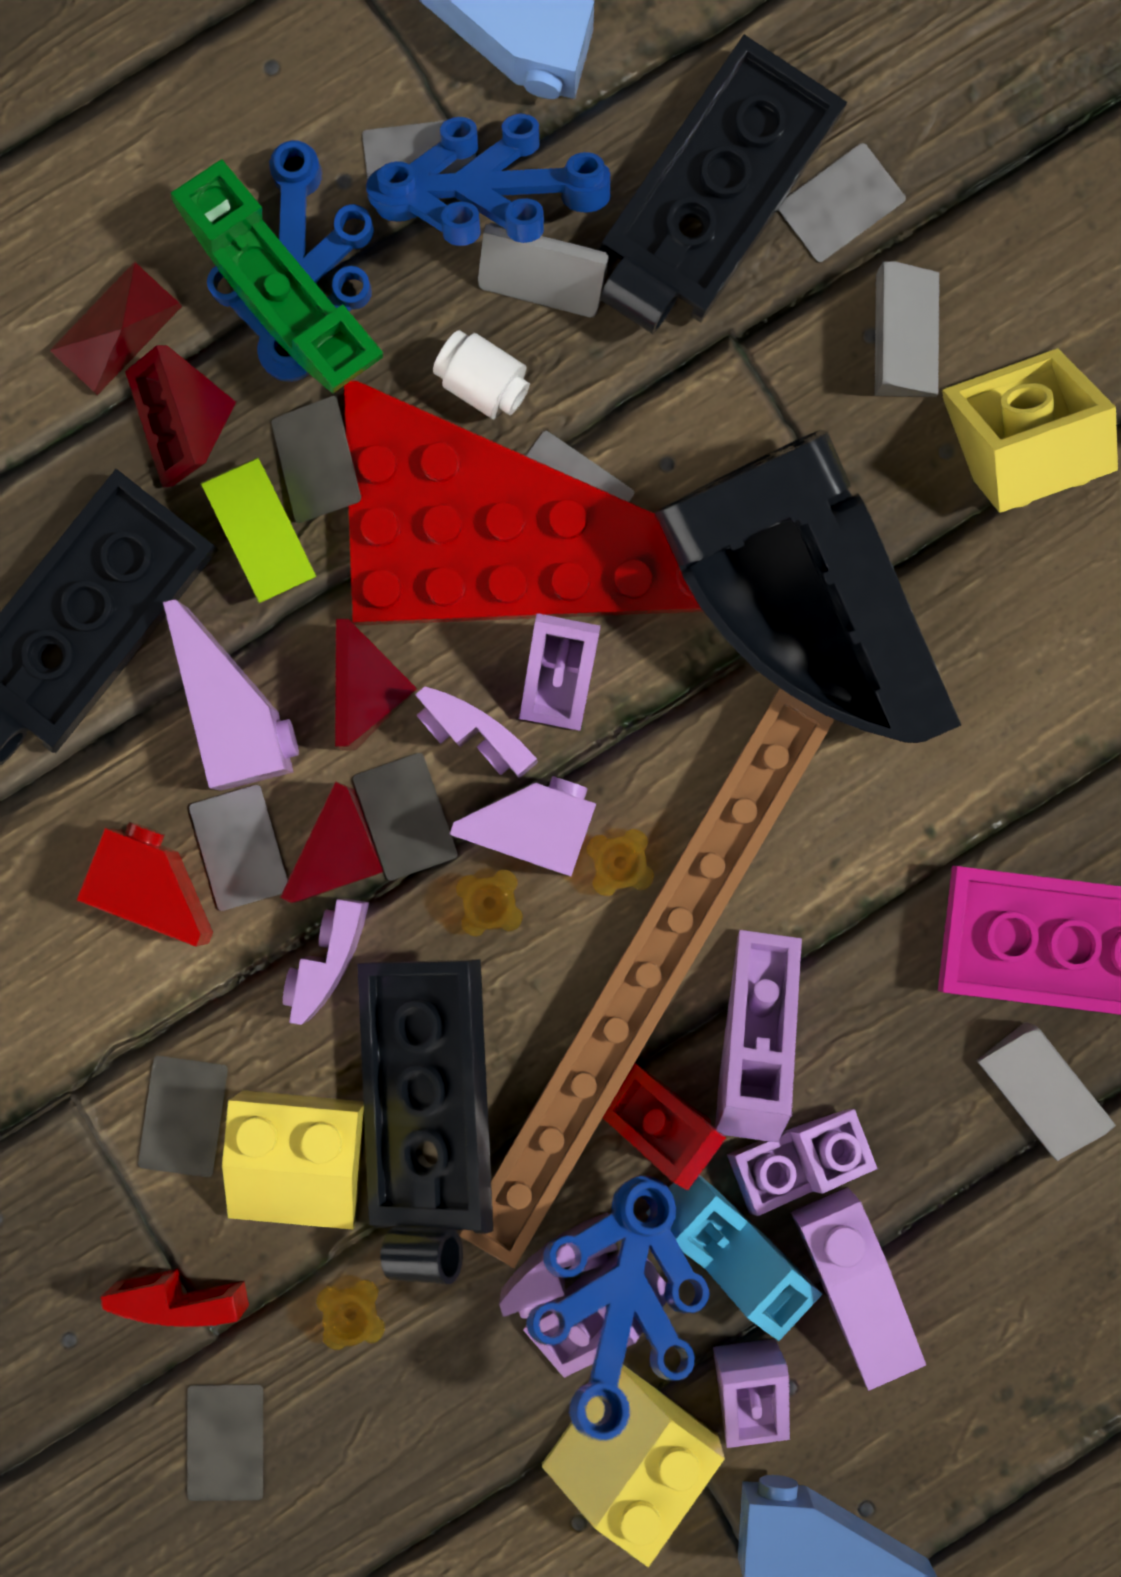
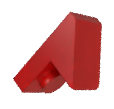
[603,1064,726,1191]

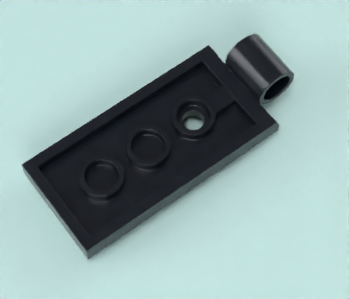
[599,34,847,334]
[0,469,219,765]
[357,959,494,1284]

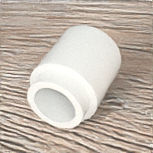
[433,330,530,419]

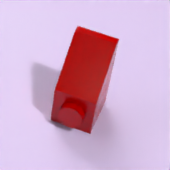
[76,822,213,947]

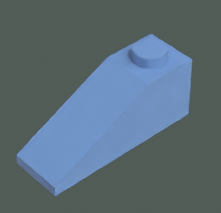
[738,1475,937,1577]

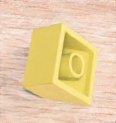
[942,348,1118,513]
[222,1090,365,1230]
[542,1365,725,1567]

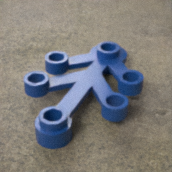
[366,114,610,246]
[207,140,374,382]
[527,1176,709,1440]

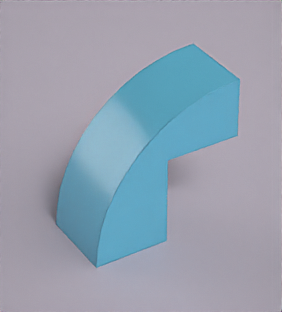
[646,1175,822,1341]

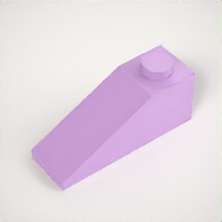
[163,599,299,791]
[715,930,802,1143]
[791,1187,926,1391]

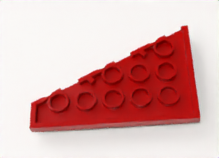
[344,380,704,626]

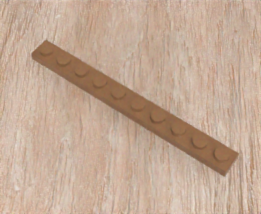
[459,687,835,1268]

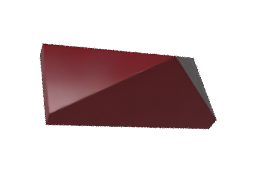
[50,262,182,395]
[125,345,236,488]
[335,619,417,751]
[280,781,383,903]

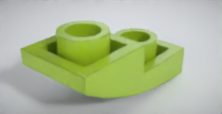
[201,457,316,603]

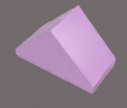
[519,613,600,731]
[713,1339,790,1448]

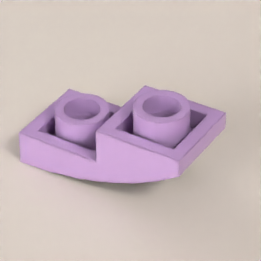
[415,687,538,778]
[283,898,369,1025]
[727,1109,877,1216]
[499,1212,618,1318]

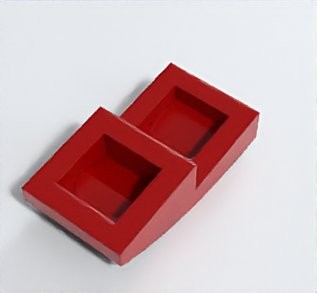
[100,1269,249,1327]

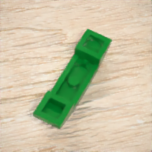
[171,159,383,393]

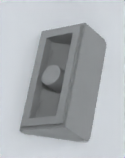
[478,223,609,317]
[875,261,939,397]
[976,1022,1116,1161]

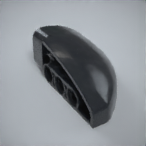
[655,430,962,743]

